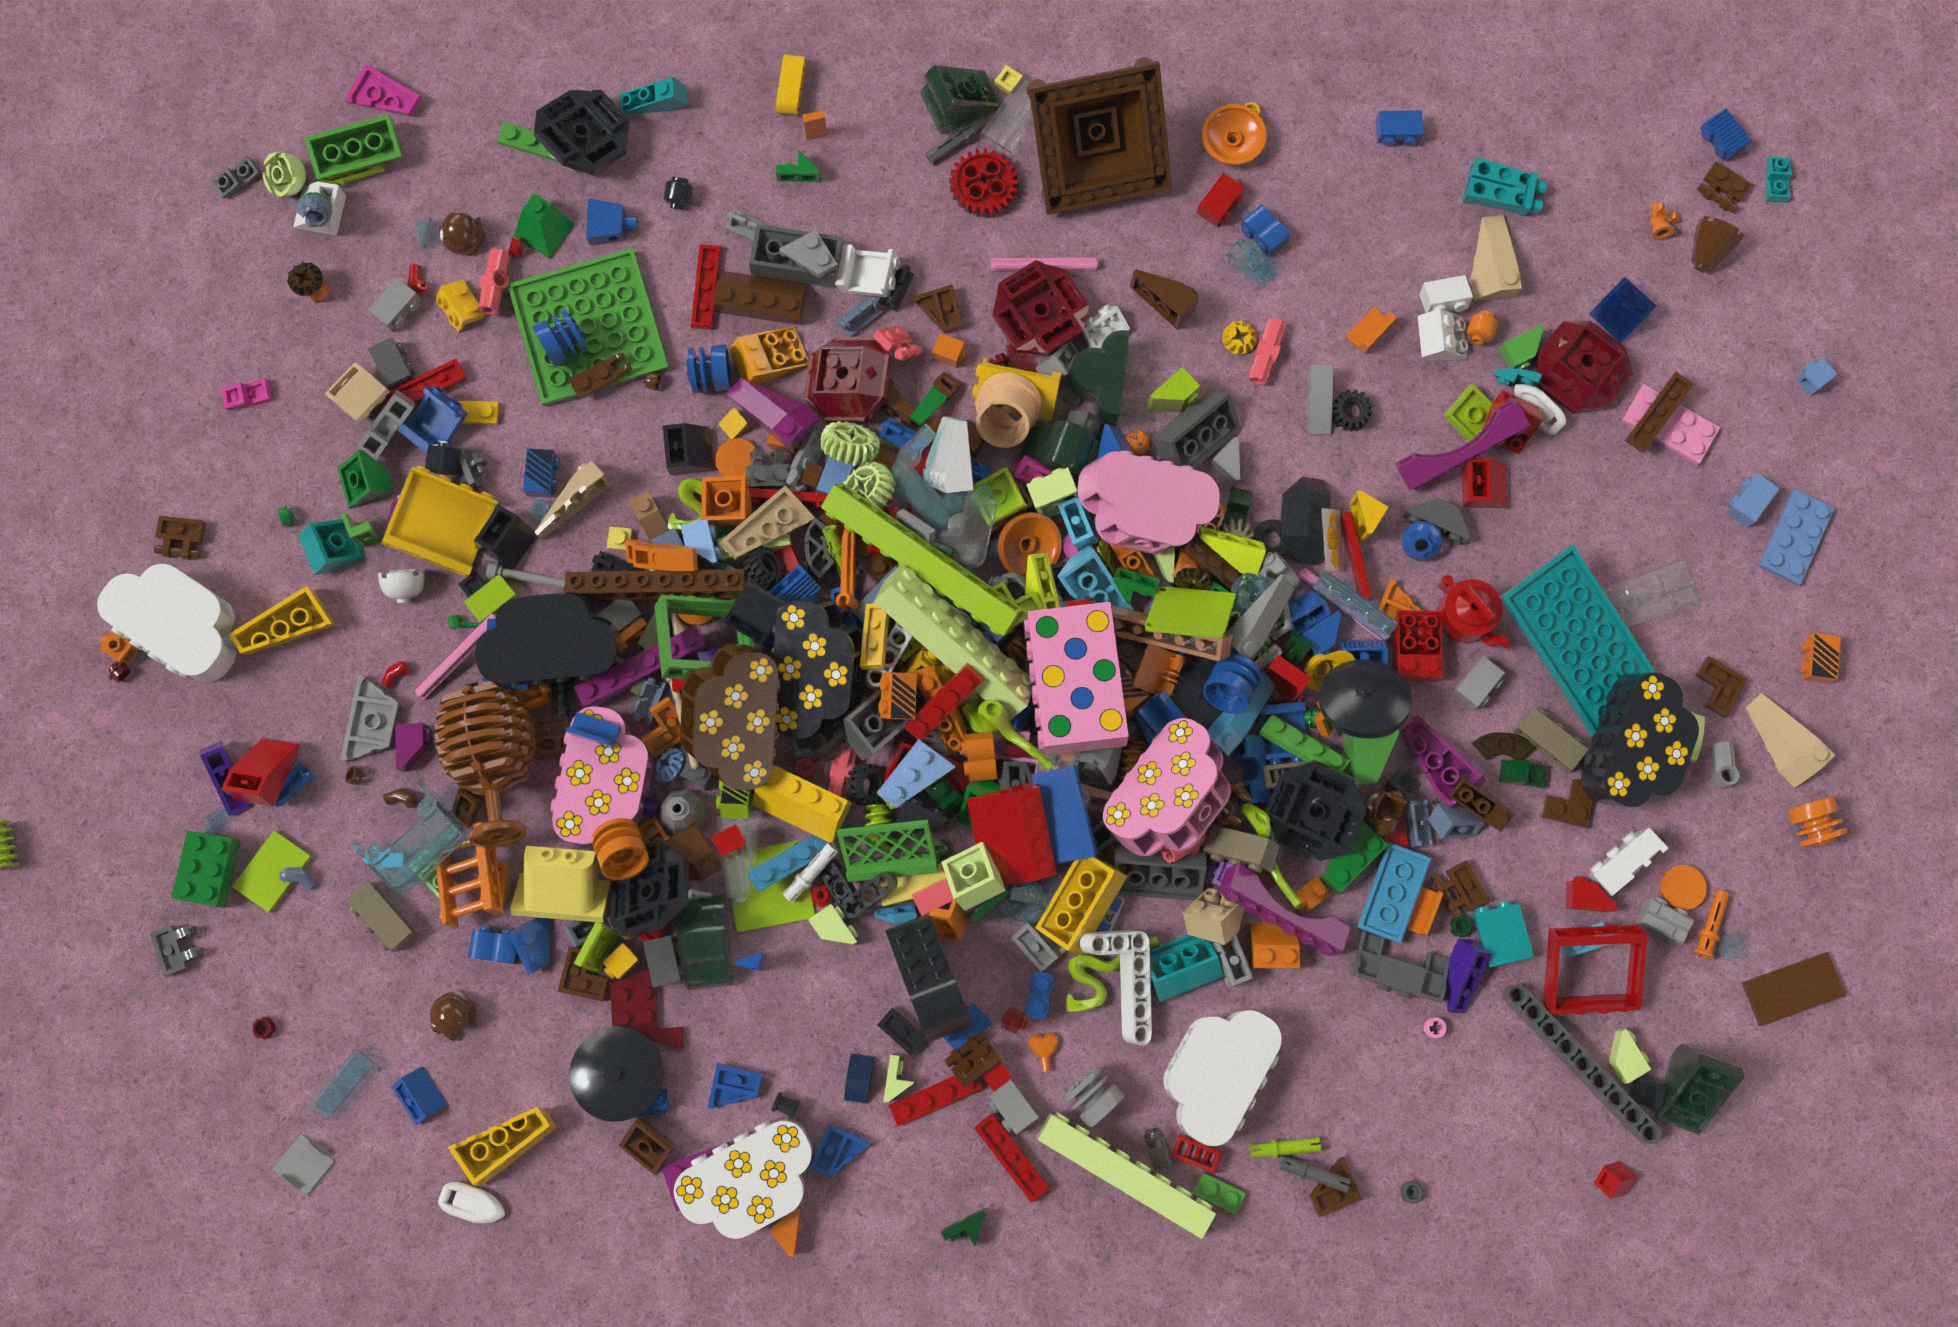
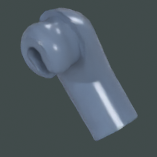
[279,867,315,890]

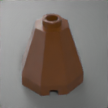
[1691,216,1744,273]

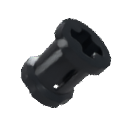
[771,1092,801,1120]

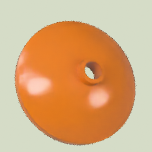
[1202,104,1266,166]
[998,512,1062,579]

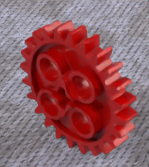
[949,148,1019,217]

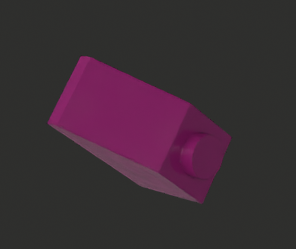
[395,723,432,772]

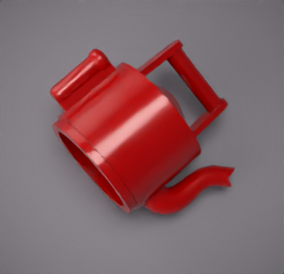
[1436,575,1511,649]

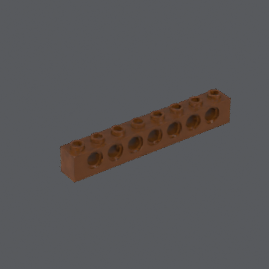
[564,569,749,602]

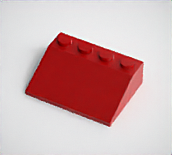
[966,782,1057,885]

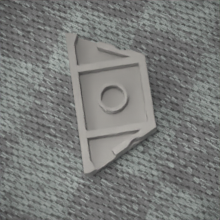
[340,675,400,762]

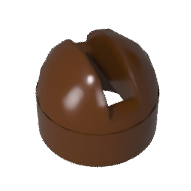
[643,372,661,391]
[345,766,365,785]

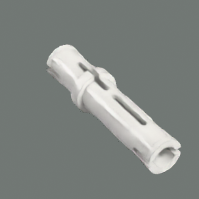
[783,842,839,903]

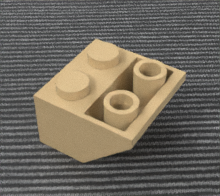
[325,363,390,423]
[1183,887,1244,945]

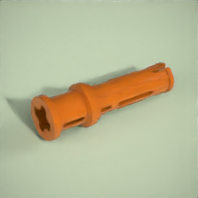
[1693,890,1730,960]

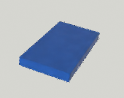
[1032,765,1098,864]

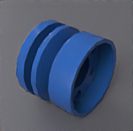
[532,309,588,367]
[686,344,731,394]
[1203,653,1262,714]

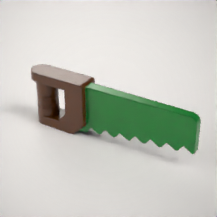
[910,372,963,425]

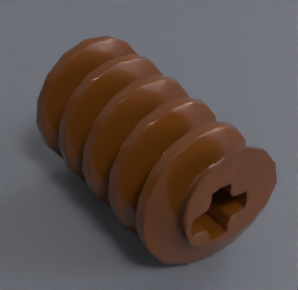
[1116,740,1149,784]

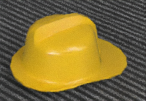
[1305,650,1355,691]

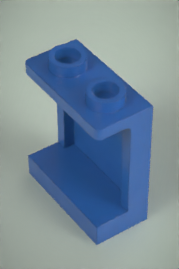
[398,386,468,453]
[1258,702,1306,765]

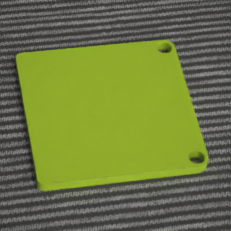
[1145,587,1236,639]
[725,841,815,932]

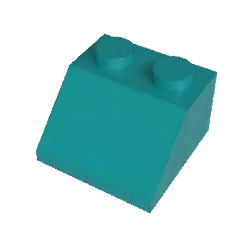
[298,519,365,575]

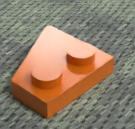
[1374,579,1421,627]

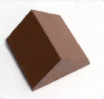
[619,1117,677,1175]

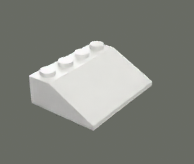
[923,416,973,493]

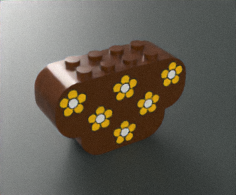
[680,644,780,790]

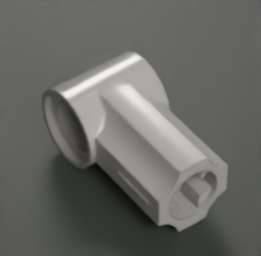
[1711,742,1740,789]

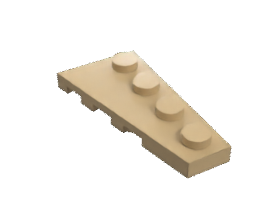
[720,486,815,559]

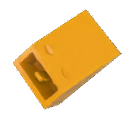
[729,326,809,385]

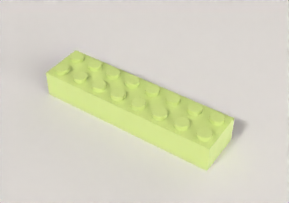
[874,564,1034,720]
[1036,1112,1216,1239]

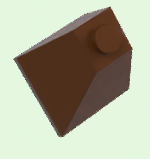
[664,823,723,881]

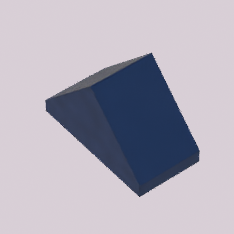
[844,1054,874,1104]

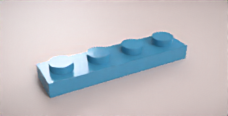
[747,835,837,893]

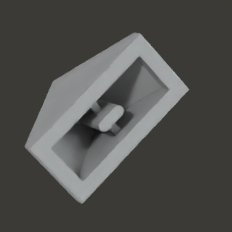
[1211,437,1240,485]

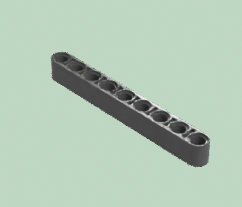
[1503,985,1662,1144]

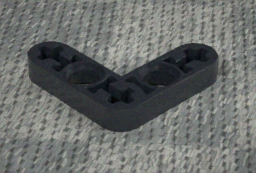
[819,859,898,918]

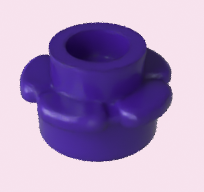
[643,796,660,818]

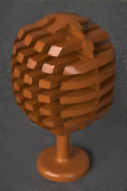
[434,681,536,848]

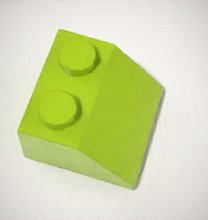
[1146,367,1200,413]

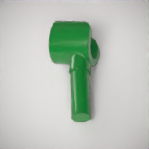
[448,615,481,630]

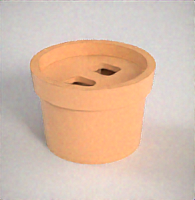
[976,373,1042,448]

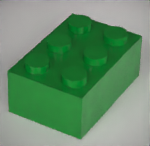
[171,830,241,908]

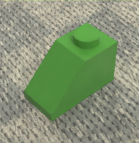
[1498,325,1544,369]

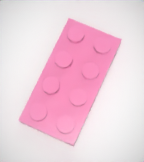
[1621,384,1720,465]

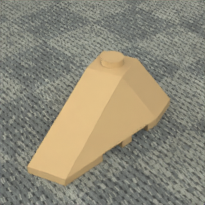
[1470,215,1522,301]
[535,461,611,540]
[1745,693,1835,788]

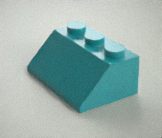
[1150,934,1224,1002]

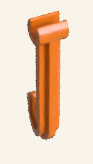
[836,528,859,612]

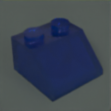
[1589,277,1657,343]

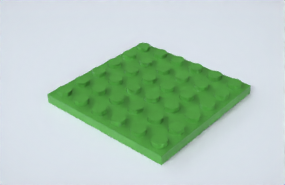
[508,248,669,406]

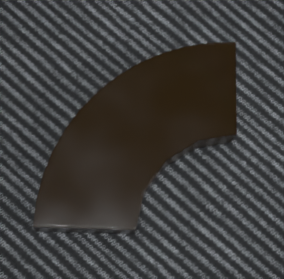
[1471,732,1535,760]

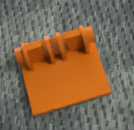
[1132,644,1185,698]

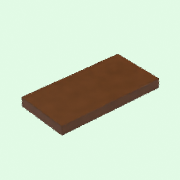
[1741,952,1846,1026]

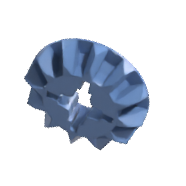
[653,748,683,783]

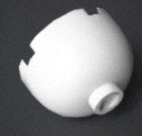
[378,569,425,603]

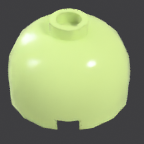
[263,152,306,197]

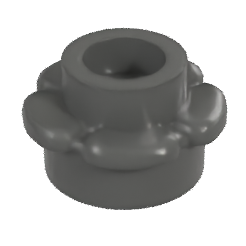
[1400,1180,1423,1204]

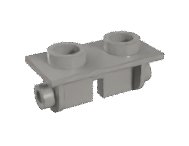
[724,209,770,241]

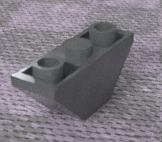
[1403,498,1470,545]

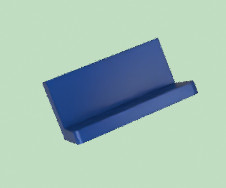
[1137,690,1186,736]
[566,712,622,749]
[943,1003,992,1050]
[392,1067,447,1126]

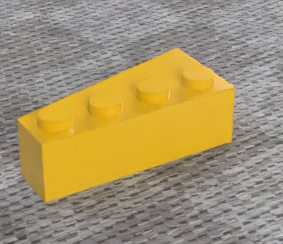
[228,586,337,655]
[448,1107,557,1186]

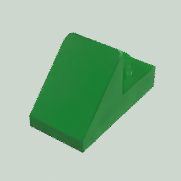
[776,150,820,182]
[1113,567,1160,605]

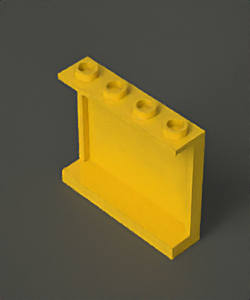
[381,466,498,577]

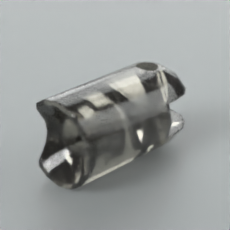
[1143,1127,1175,1171]

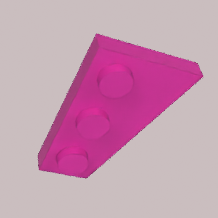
[344,64,422,116]

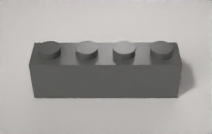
[749,224,843,288]
[1152,389,1241,469]
[843,666,927,760]
[1112,842,1207,901]

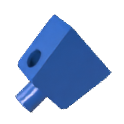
[586,199,637,245]

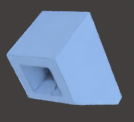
[680,519,722,568]

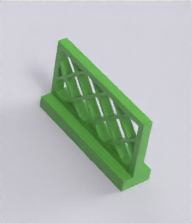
[837,820,939,882]

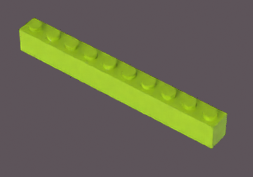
[821,483,1024,636]

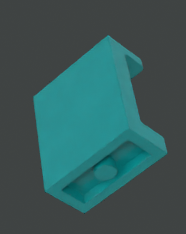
[1470,900,1534,968]

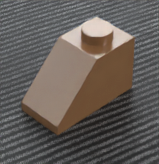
[629,491,669,543]

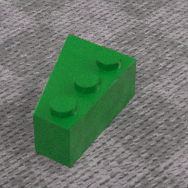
[1320,820,1388,894]

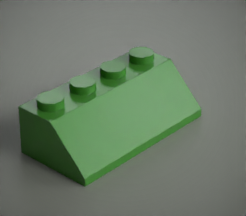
[304,114,402,180]

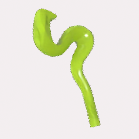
[668,478,702,533]
[962,700,1055,771]
[1241,803,1303,909]
[1066,936,1159,1012]

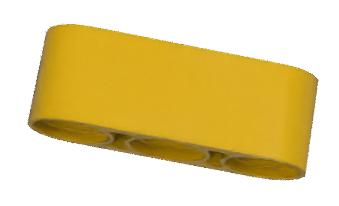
[776,54,806,116]

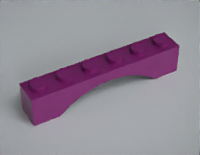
[1394,399,1530,490]
[574,625,710,708]
[1218,863,1350,956]

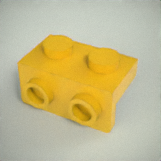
[436,279,485,332]

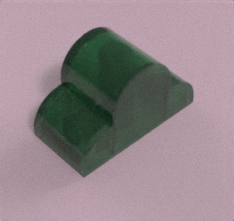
[920,65,1003,134]
[1070,330,1130,427]
[1018,421,1101,485]
[677,894,734,991]
[1655,1044,1744,1135]

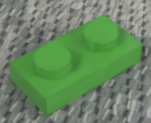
[1193,1172,1246,1215]

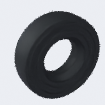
[1252,519,1288,557]

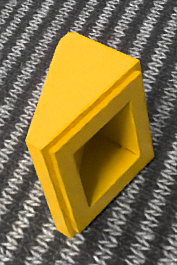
[718,407,749,439]

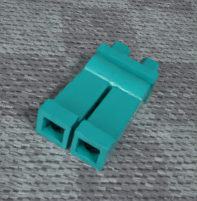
[1462,157,1547,216]

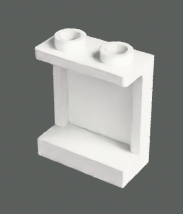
[835,244,900,297]

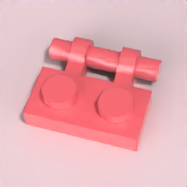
[873,325,922,361]

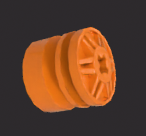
[1786,796,1848,847]
[591,818,649,880]

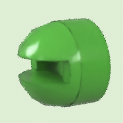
[933,840,948,858]

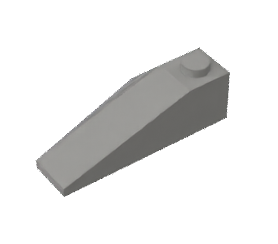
[1226,574,1294,660]

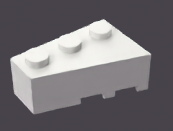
[1587,828,1668,897]

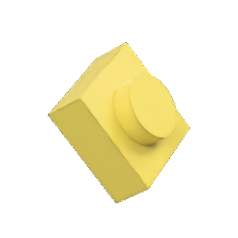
[994,65,1024,96]
[607,526,633,551]

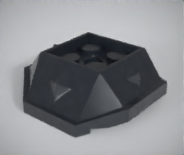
[534,89,630,175]
[1265,759,1367,861]
[610,840,690,940]

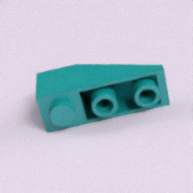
[619,77,688,114]

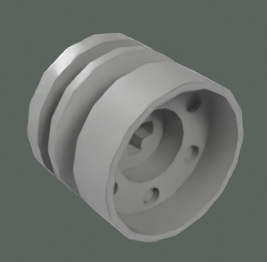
[1063,1065,1125,1128]

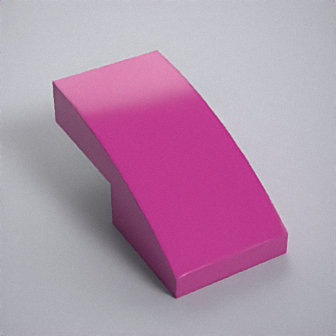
[221,378,273,410]

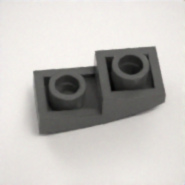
[211,156,263,198]

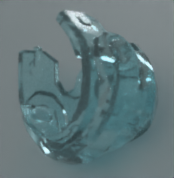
[1231,573,1275,614]
[998,881,1048,923]

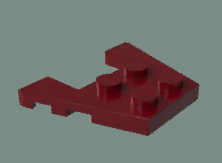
[610,957,684,1048]

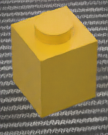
[603,943,641,979]

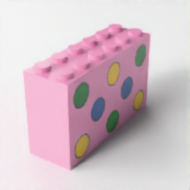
[1024,602,1129,756]

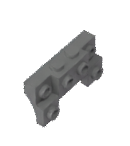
[1351,931,1449,1003]

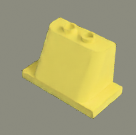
[510,846,611,923]

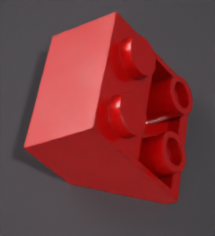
[1484,390,1543,454]
[1462,458,1507,508]

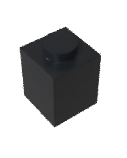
[425,441,461,475]

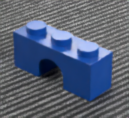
[1230,735,1271,806]

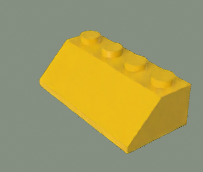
[752,765,852,844]
[1035,856,1127,955]

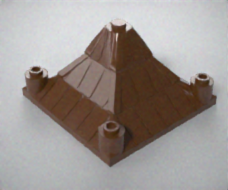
[1026,57,1173,215]

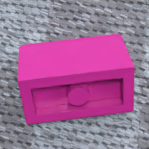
[1013,455,1054,484]

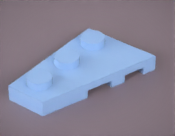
[877,739,955,808]

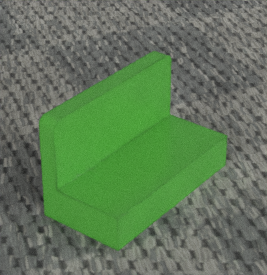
[341,513,383,548]

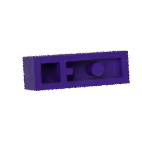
[200,741,251,816]
[1447,938,1492,1014]

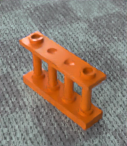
[432,822,504,929]

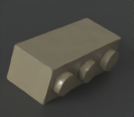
[1513,707,1588,773]
[1203,825,1280,873]
[346,881,417,952]

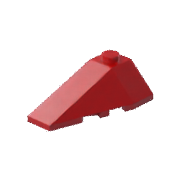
[884,735,972,792]

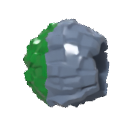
[295,192,333,227]

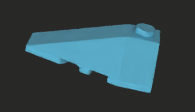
[1058,545,1134,611]

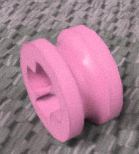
[1424,1017,1446,1038]

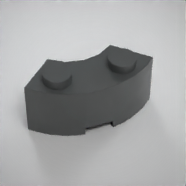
[805,518,836,584]

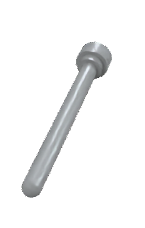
[486,561,565,589]

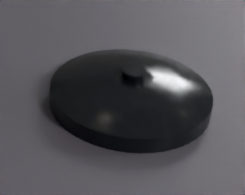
[1170,657,1224,730]
[1319,660,1412,739]
[569,1026,664,1122]

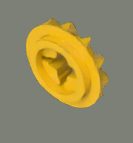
[1222,320,1257,355]

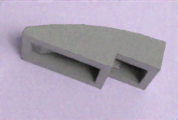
[1307,365,1333,435]

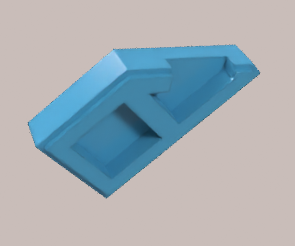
[874,904,917,924]

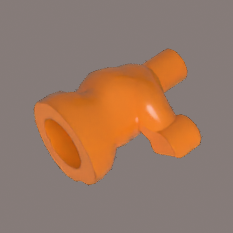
[1650,203,1679,240]

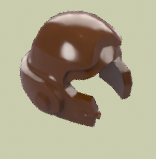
[439,212,486,255]
[1214,781,1252,828]
[1364,790,1407,836]
[430,992,478,1042]

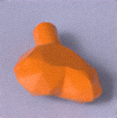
[1029,1033,1059,1072]

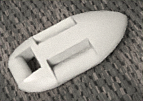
[1514,384,1566,435]
[438,1182,505,1224]

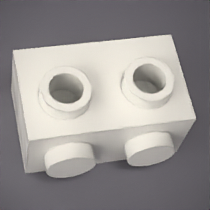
[1419,275,1473,313]

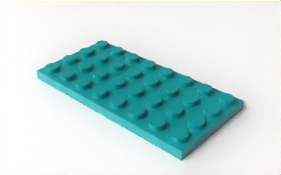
[1500,545,1656,737]

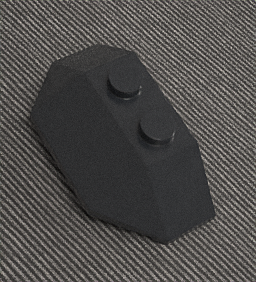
[1280,477,1330,565]

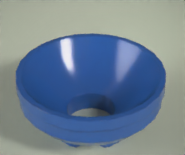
[1402,521,1443,561]

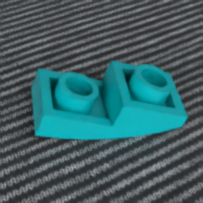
[1766,156,1792,203]
[1493,368,1542,386]

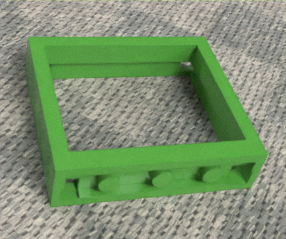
[655,594,754,679]

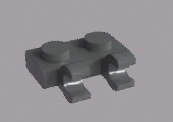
[745,448,791,489]
[150,925,204,977]

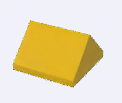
[1349,491,1388,544]

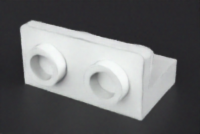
[1082,305,1130,352]

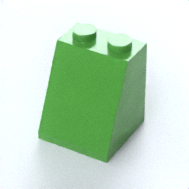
[1343,729,1399,786]

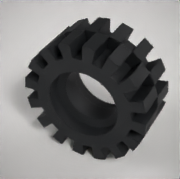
[1332,389,1373,431]
[743,546,786,590]
[845,764,885,805]

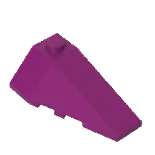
[726,378,820,451]
[1402,715,1486,808]

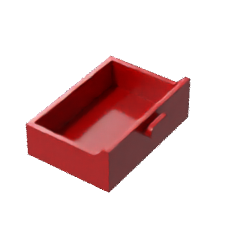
[1265,654,1311,703]

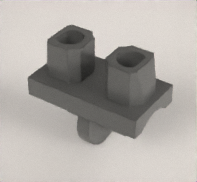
[456,447,488,489]

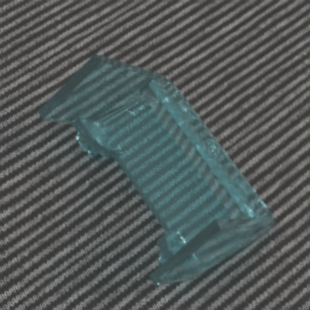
[890,424,993,536]
[351,780,467,895]

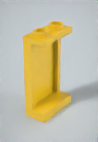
[972,358,1062,421]

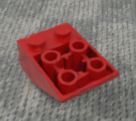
[1392,610,1443,682]
[222,738,301,807]

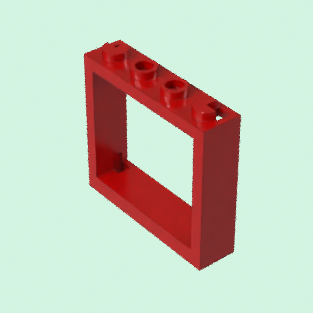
[1543,924,1648,1016]

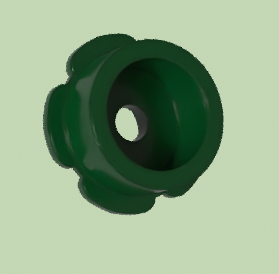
[1450,915,1472,938]

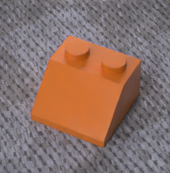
[701,475,752,527]
[1249,923,1300,969]

